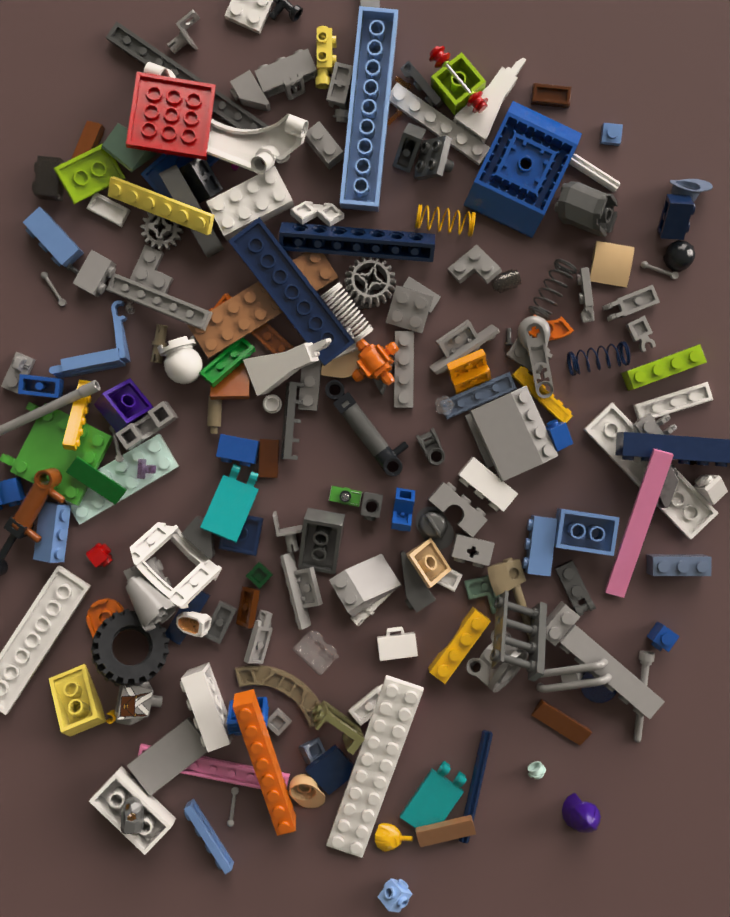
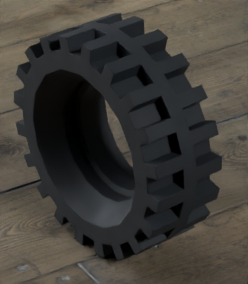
[91,609,169,687]

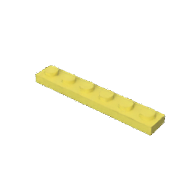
[108,176,215,235]

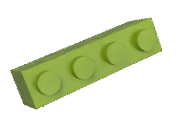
[621,344,707,391]

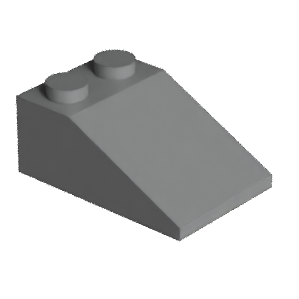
[329,554,402,617]

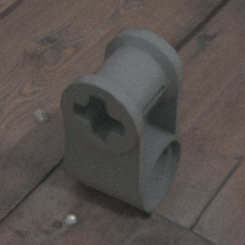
[416,428,445,466]

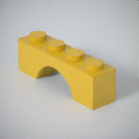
[428,607,491,684]

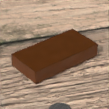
[531,83,572,108]
[258,439,279,478]

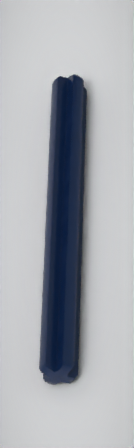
[459,730,493,843]

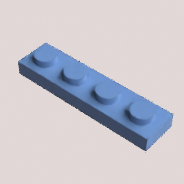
[184,798,234,874]

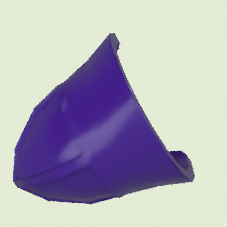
[562,793,601,833]

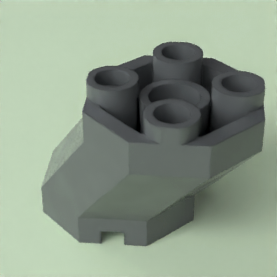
[555,181,617,237]

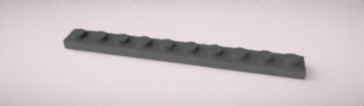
[106,22,268,129]

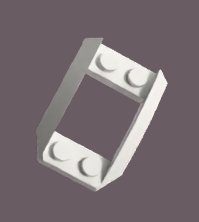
[130,522,222,609]

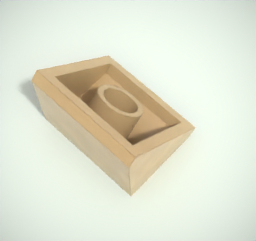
[406,538,452,589]

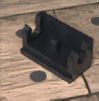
[179,159,223,203]

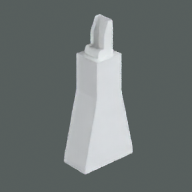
[453,58,526,144]
[243,338,332,396]

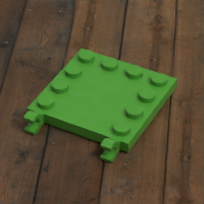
[0,402,114,506]

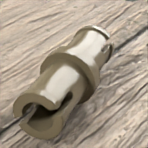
[150,324,168,364]

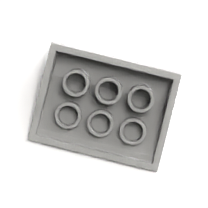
[469,386,558,482]

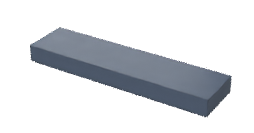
[439,372,517,420]

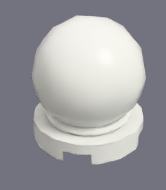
[157,336,203,384]

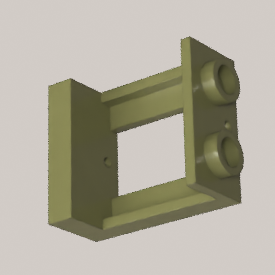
[312,700,365,755]

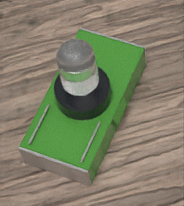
[328,486,362,507]

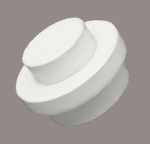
[263,394,282,414]

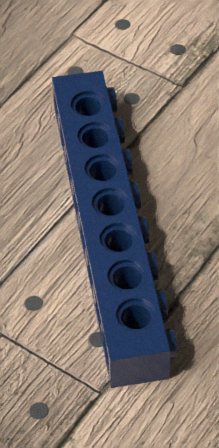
[279,222,435,262]

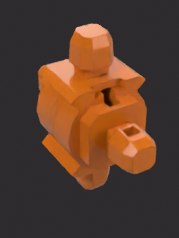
[351,339,399,386]

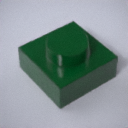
[246,561,273,589]

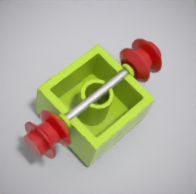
[429,46,488,115]

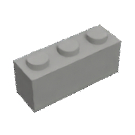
[255,49,317,98]

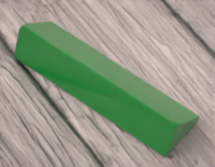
[66,456,127,505]

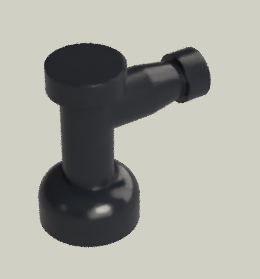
[269,0,303,22]

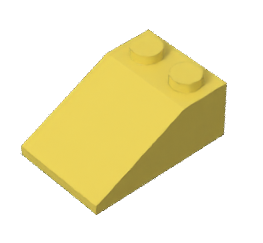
[49,664,106,737]

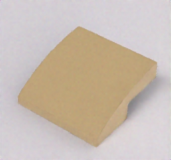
[590,241,634,288]

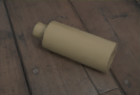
[207,395,222,434]

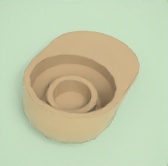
[289,774,325,808]

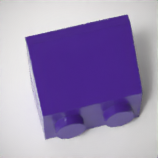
[94,378,154,433]

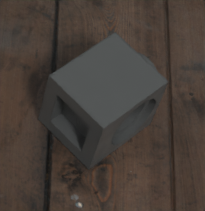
[360,491,383,521]

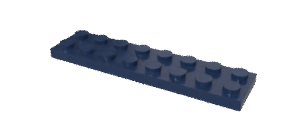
[228,217,355,366]

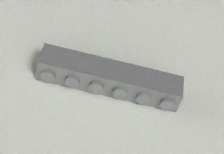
[559,624,665,719]

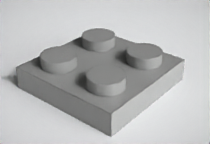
[385,285,434,333]

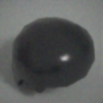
[663,240,695,272]

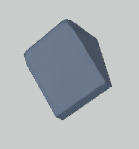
[298,737,326,764]

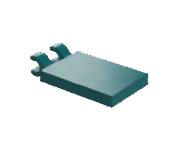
[200,464,259,543]
[400,761,467,828]

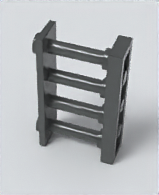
[490,590,547,682]

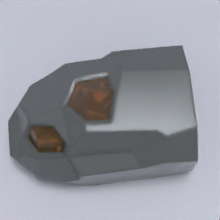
[121,797,144,834]

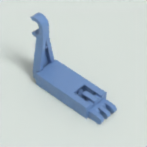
[49,300,131,378]

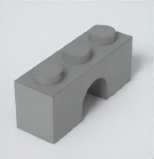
[116,401,179,450]
[428,482,487,537]

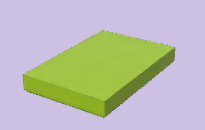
[53,144,125,204]

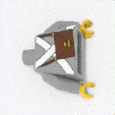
[106,681,163,726]

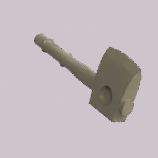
[487,557,531,643]

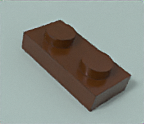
[236,586,260,628]

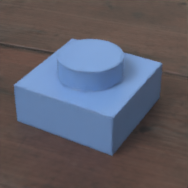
[600,123,623,146]

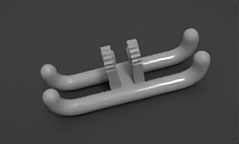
[536,658,612,693]

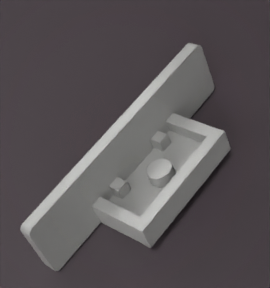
[429,319,500,375]
[280,552,323,630]

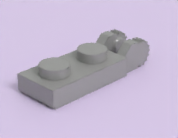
[602,285,660,322]

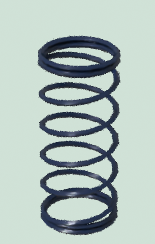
[567,341,630,376]

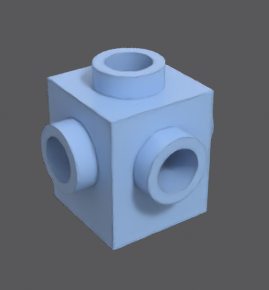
[377,878,412,913]

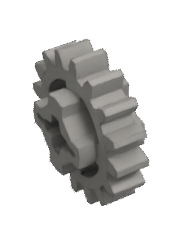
[140,212,184,251]

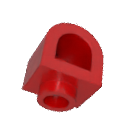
[86,543,113,568]

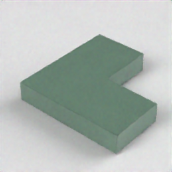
[464,575,501,614]

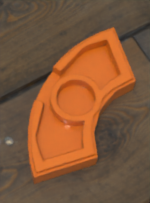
[528,315,574,341]

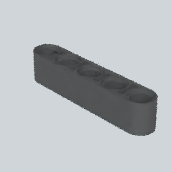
[159,164,224,259]

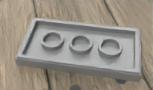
[127,717,208,796]

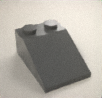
[298,508,345,574]

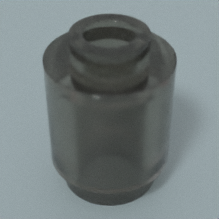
[491,269,521,294]

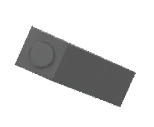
[400,550,436,613]

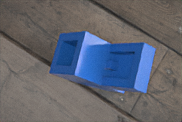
[391,488,416,532]

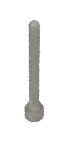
[633,650,655,743]

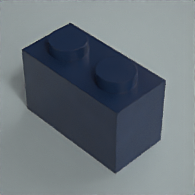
[657,194,695,240]

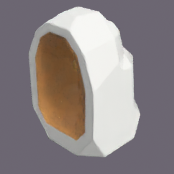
[176,611,212,637]

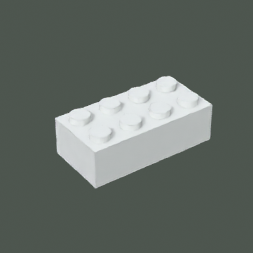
[206,166,294,241]
[180,662,234,752]
[89,766,176,855]

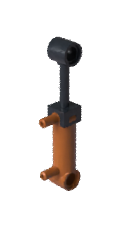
[0,468,65,576]

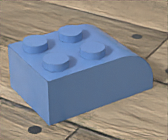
[554,508,620,556]

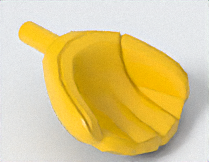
[375,823,413,852]

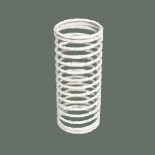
[320,282,374,343]

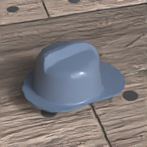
[670,179,713,202]

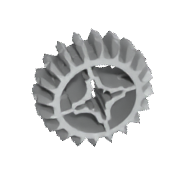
[344,257,396,308]

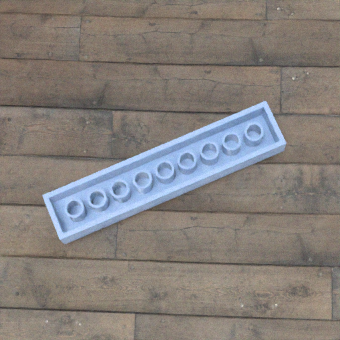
[339,6,398,212]

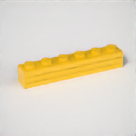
[511,366,573,423]
[62,379,91,451]

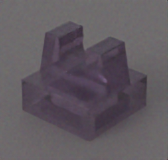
[137,459,156,479]

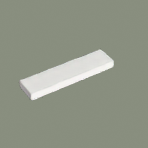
[633,382,713,420]

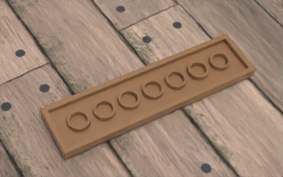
[187,252,339,359]

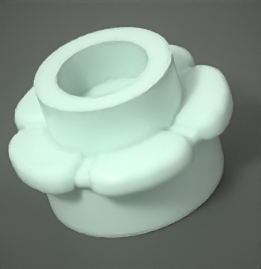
[527,761,546,779]

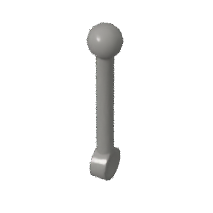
[640,261,679,280]
[41,272,67,307]
[109,426,124,462]
[227,786,239,827]

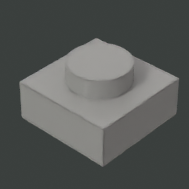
[267,708,292,736]

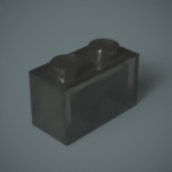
[32,156,65,201]

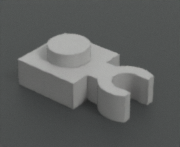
[626,316,656,353]

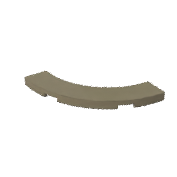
[234,665,328,728]

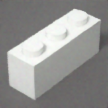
[457,457,518,512]

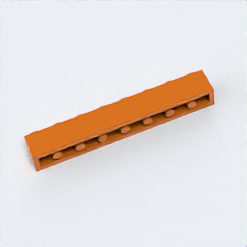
[233,689,296,836]

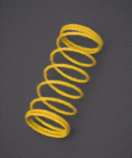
[415,204,476,237]

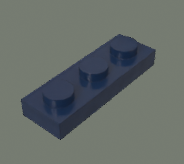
[165,590,211,645]

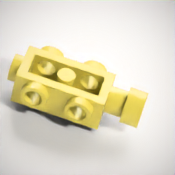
[315,26,337,89]

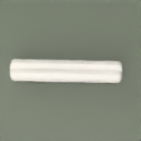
[569,154,620,192]

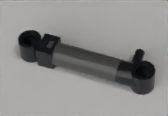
[325,380,409,476]

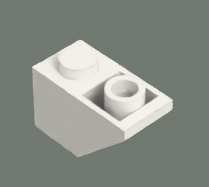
[693,474,728,505]

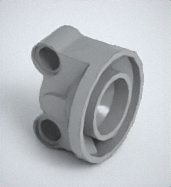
[466,630,529,693]

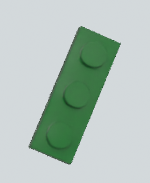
[199,338,255,388]

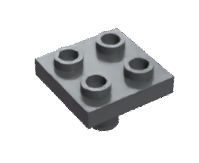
[414,136,454,180]

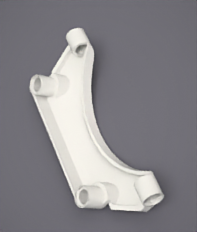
[143,62,308,174]

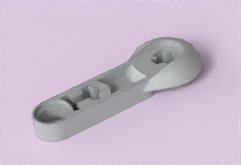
[517,316,554,398]

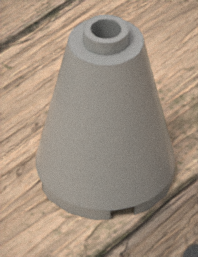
[125,576,177,631]

